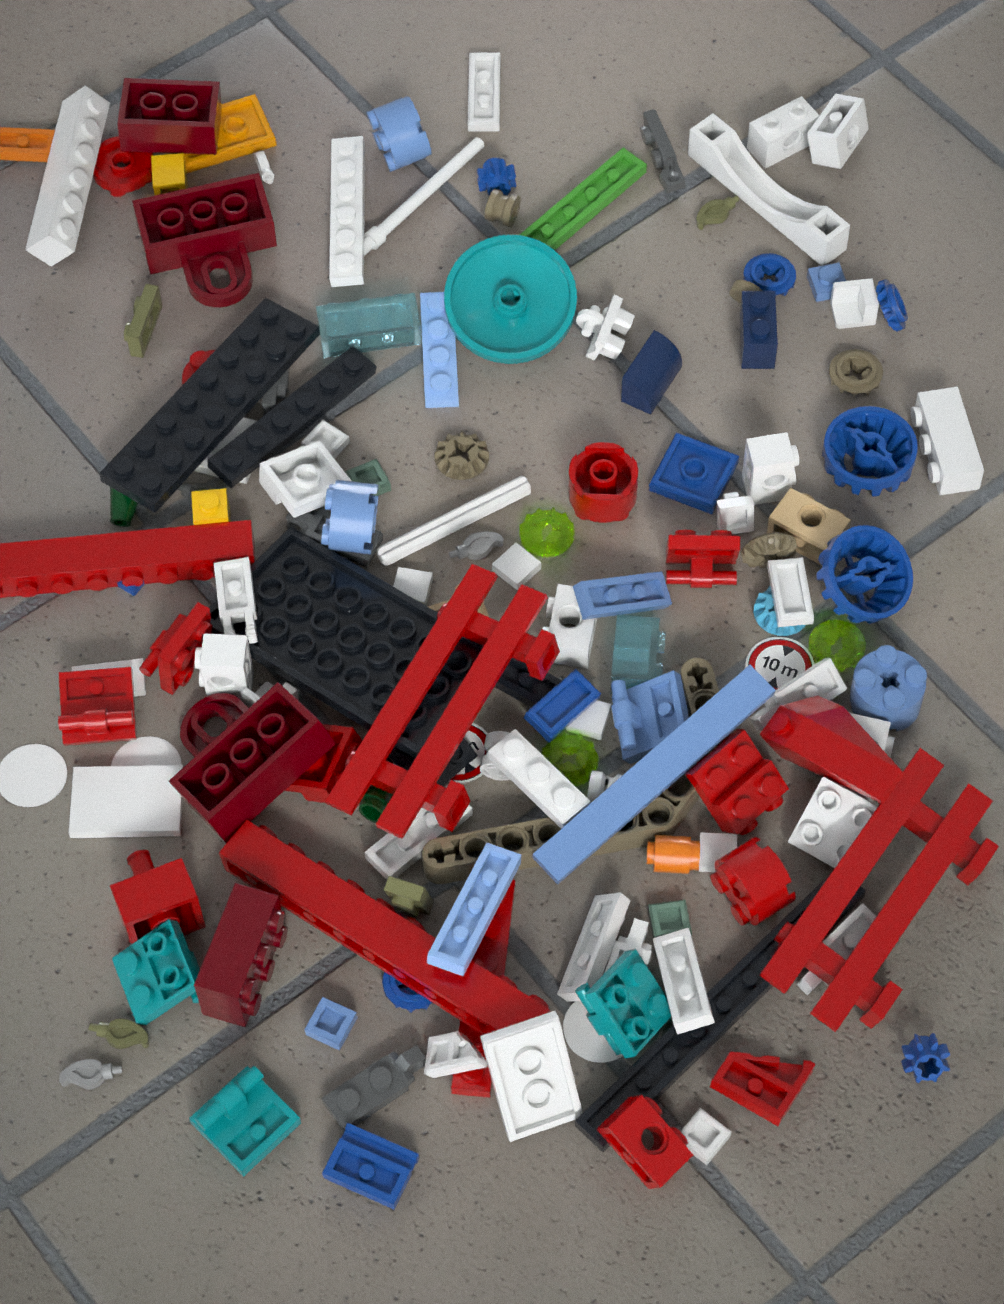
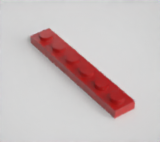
[451,880,516,1098]

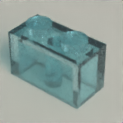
[610,614,666,694]

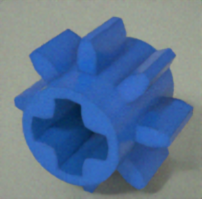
[477,158,517,196]
[901,1033,950,1083]

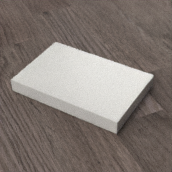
[68,765,183,838]
[480,1011,583,1142]

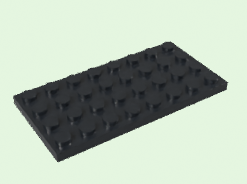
[208,527,510,759]

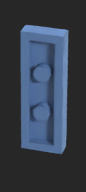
[573,571,672,620]

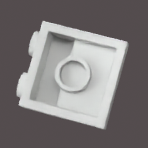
[259,440,351,518]

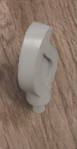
[449,531,504,560]
[59,1059,123,1090]

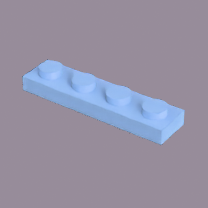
[420,292,459,408]
[427,842,522,976]

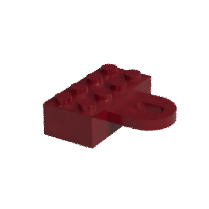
[132,173,277,308]
[169,682,336,843]

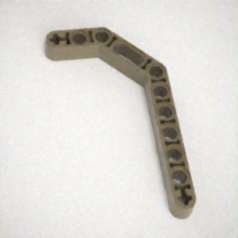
[422,658,730,884]

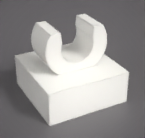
[717,492,754,534]

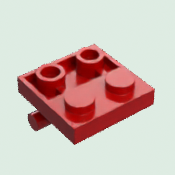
[666,530,740,588]
[139,602,213,695]
[58,667,137,746]

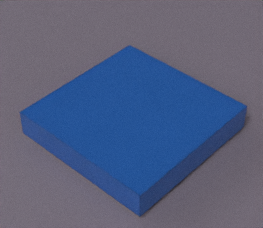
[649,432,739,514]

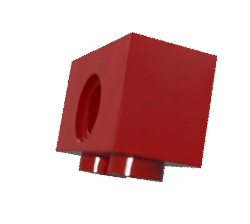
[597,1095,694,1189]

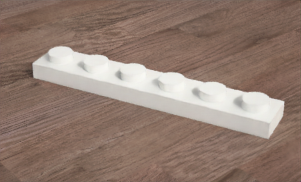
[329,136,365,287]

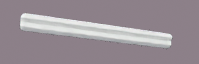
[376,476,531,566]

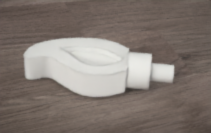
[254,151,274,184]

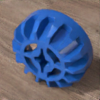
[822,406,918,497]
[817,525,913,624]

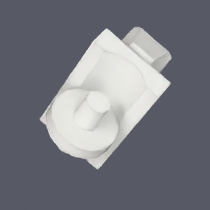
[576,294,635,360]

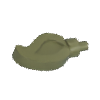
[696,195,740,230]
[89,1019,149,1049]

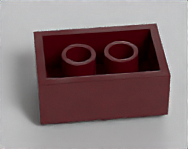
[117,78,222,155]
[194,883,288,1028]

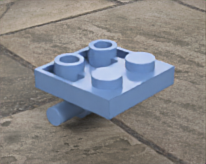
[611,670,689,764]

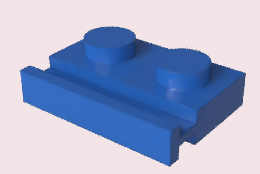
[322,1123,419,1210]

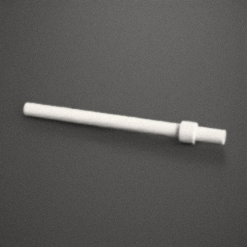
[364,137,484,256]

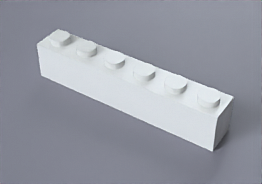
[25,86,110,266]

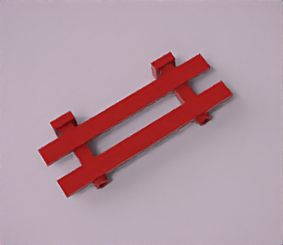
[325,564,560,839]
[759,748,999,1032]

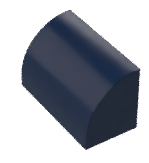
[621,330,682,415]

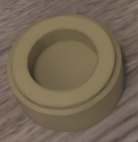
[729,280,762,304]

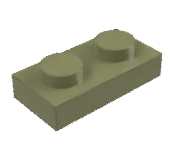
[124,284,162,358]
[384,876,434,917]

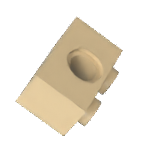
[767,488,851,566]

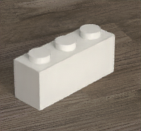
[911,387,984,495]

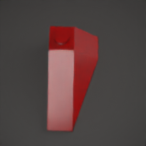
[760,696,904,804]

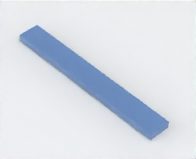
[532,665,776,885]

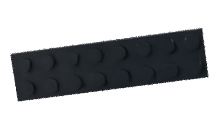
[99,297,320,513]

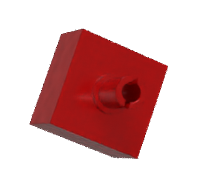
[109,849,206,945]

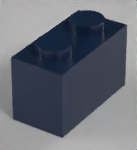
[739,291,778,369]

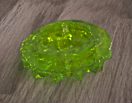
[519,507,575,557]
[808,619,866,673]
[541,732,598,786]

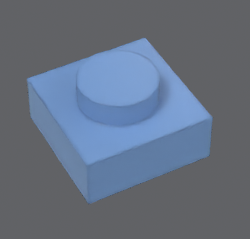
[807,263,846,302]
[304,997,357,1051]

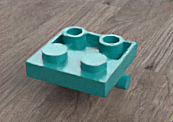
[112,919,200,1026]
[575,948,671,1059]
[189,1065,301,1177]

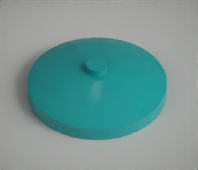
[444,235,577,364]

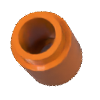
[646,835,700,874]

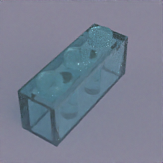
[316,293,422,358]

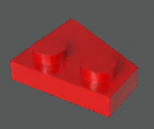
[710,1051,816,1126]

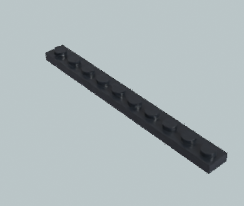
[575,872,866,1152]

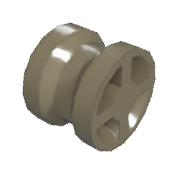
[485,189,521,227]

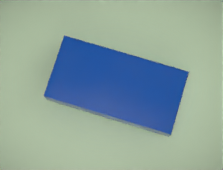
[524,669,601,743]

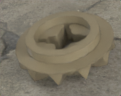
[828,349,883,398]
[434,430,489,480]
[741,532,797,568]

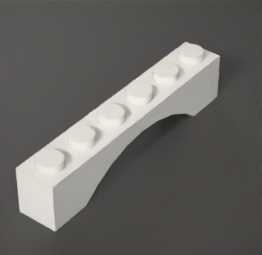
[688,113,850,266]

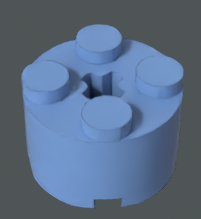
[366,96,432,172]
[321,480,379,554]
[850,645,927,731]

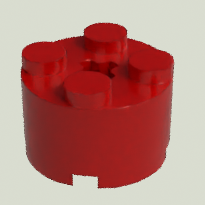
[568,442,638,523]
[710,837,796,926]

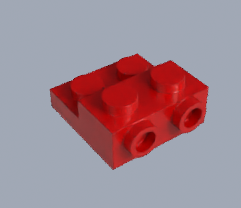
[285,724,362,803]
[685,728,789,835]

